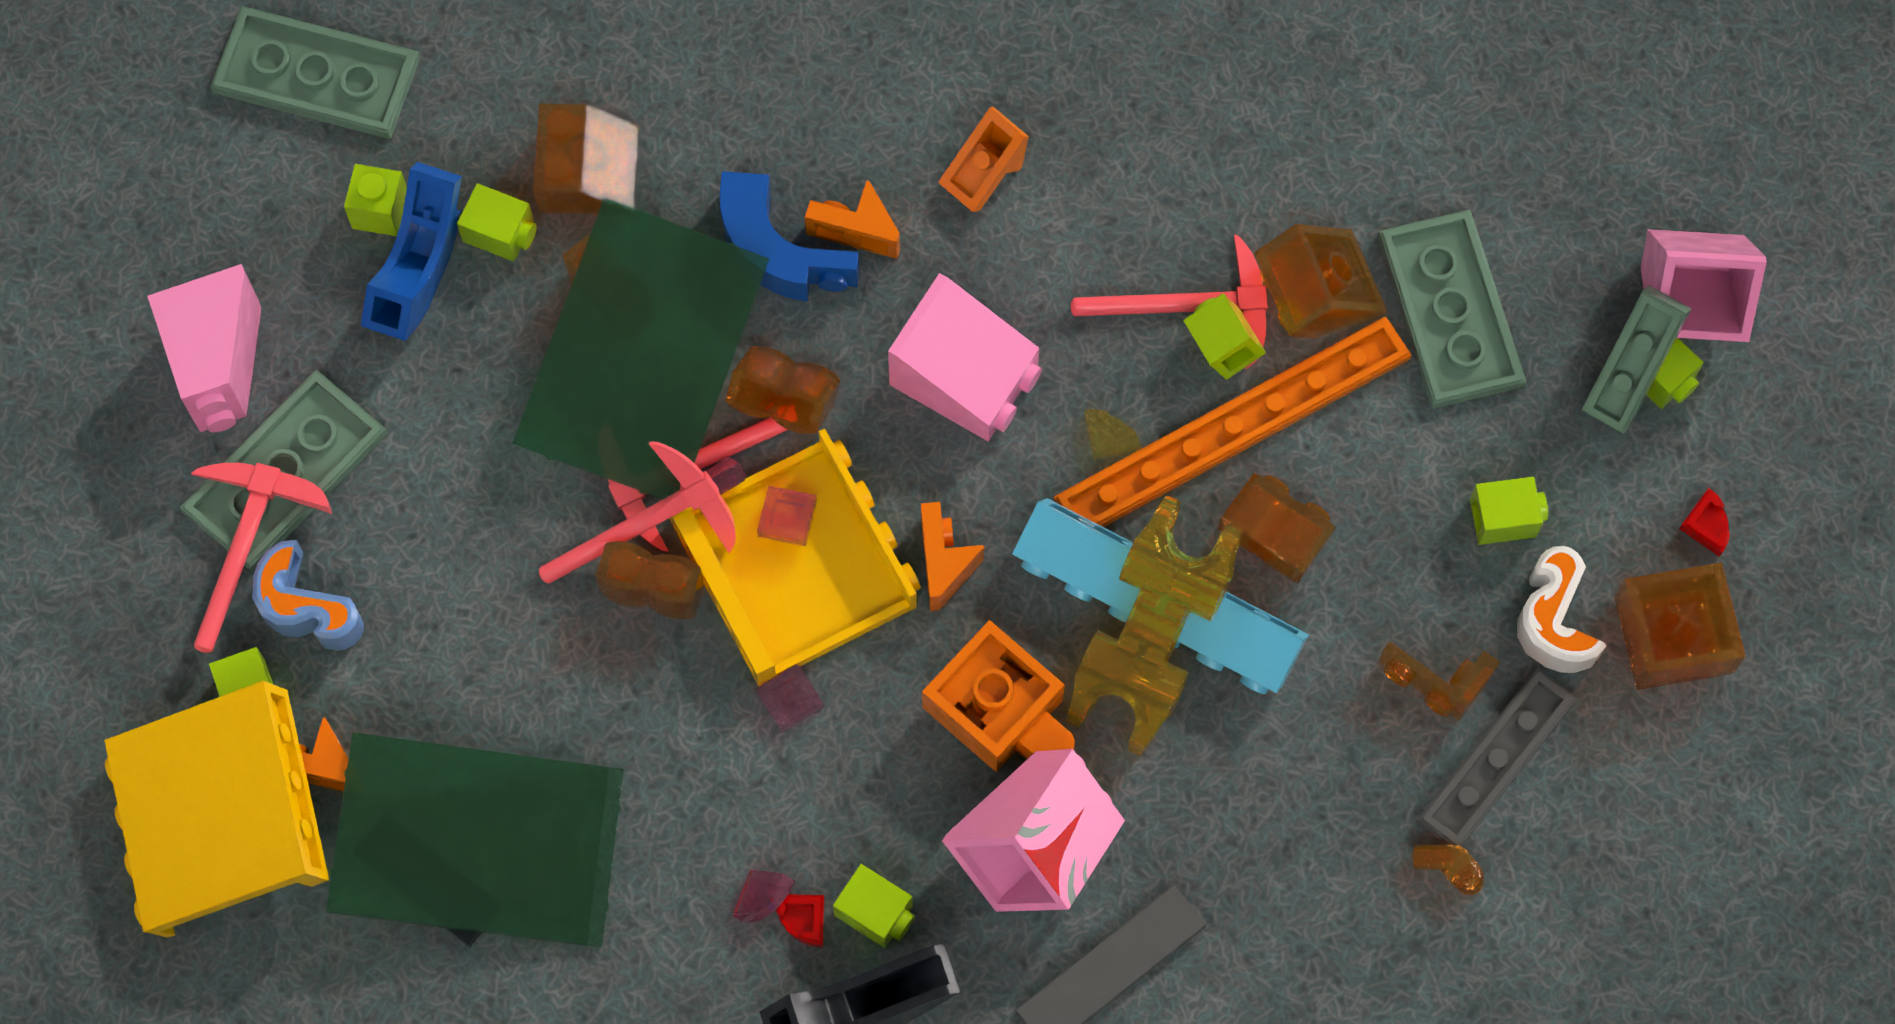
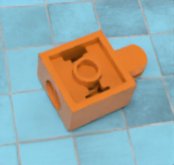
[922,620,1075,773]

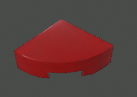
[1679,488,1730,557]
[773,894,825,948]

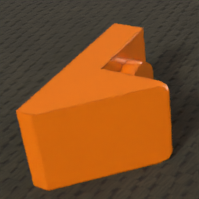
[938,107,1029,212]
[805,180,900,259]
[921,502,985,611]
[299,717,365,796]

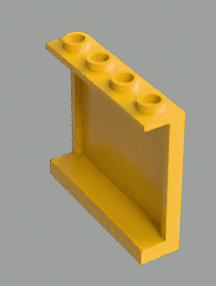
[670,428,921,687]
[104,681,329,938]

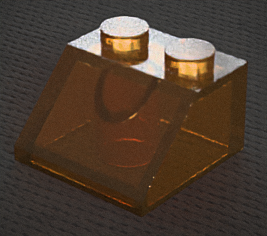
[533,103,639,215]
[1254,224,1388,338]

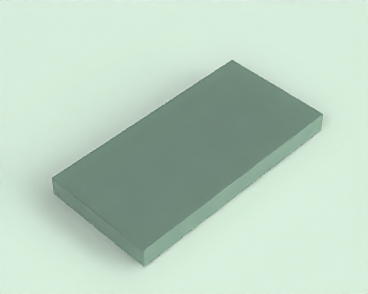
[210,6,421,139]
[1377,209,1527,409]
[179,370,388,573]

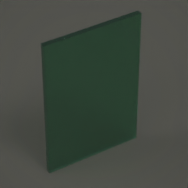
[512,197,769,499]
[326,732,624,947]

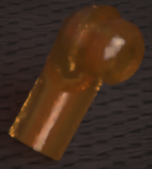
[1413,844,1484,896]

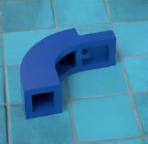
[361,162,462,341]
[720,171,859,301]

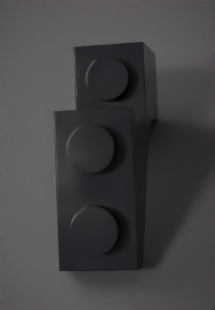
[760,944,960,1024]

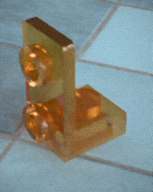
[1379,642,1500,720]

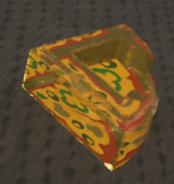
[1084,409,1141,460]

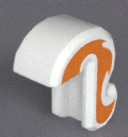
[1517,546,1607,673]

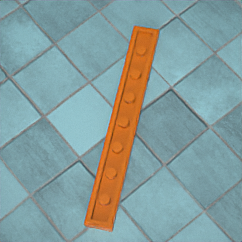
[1053,316,1411,527]

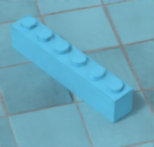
[1012,498,1309,694]

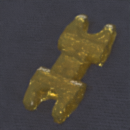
[1066,496,1243,757]

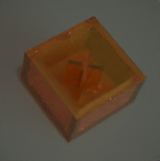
[1614,562,1746,690]

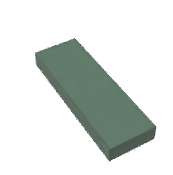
[1582,285,1692,434]

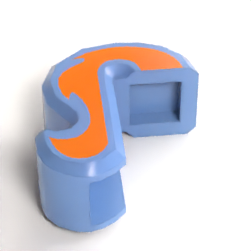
[252,540,364,651]

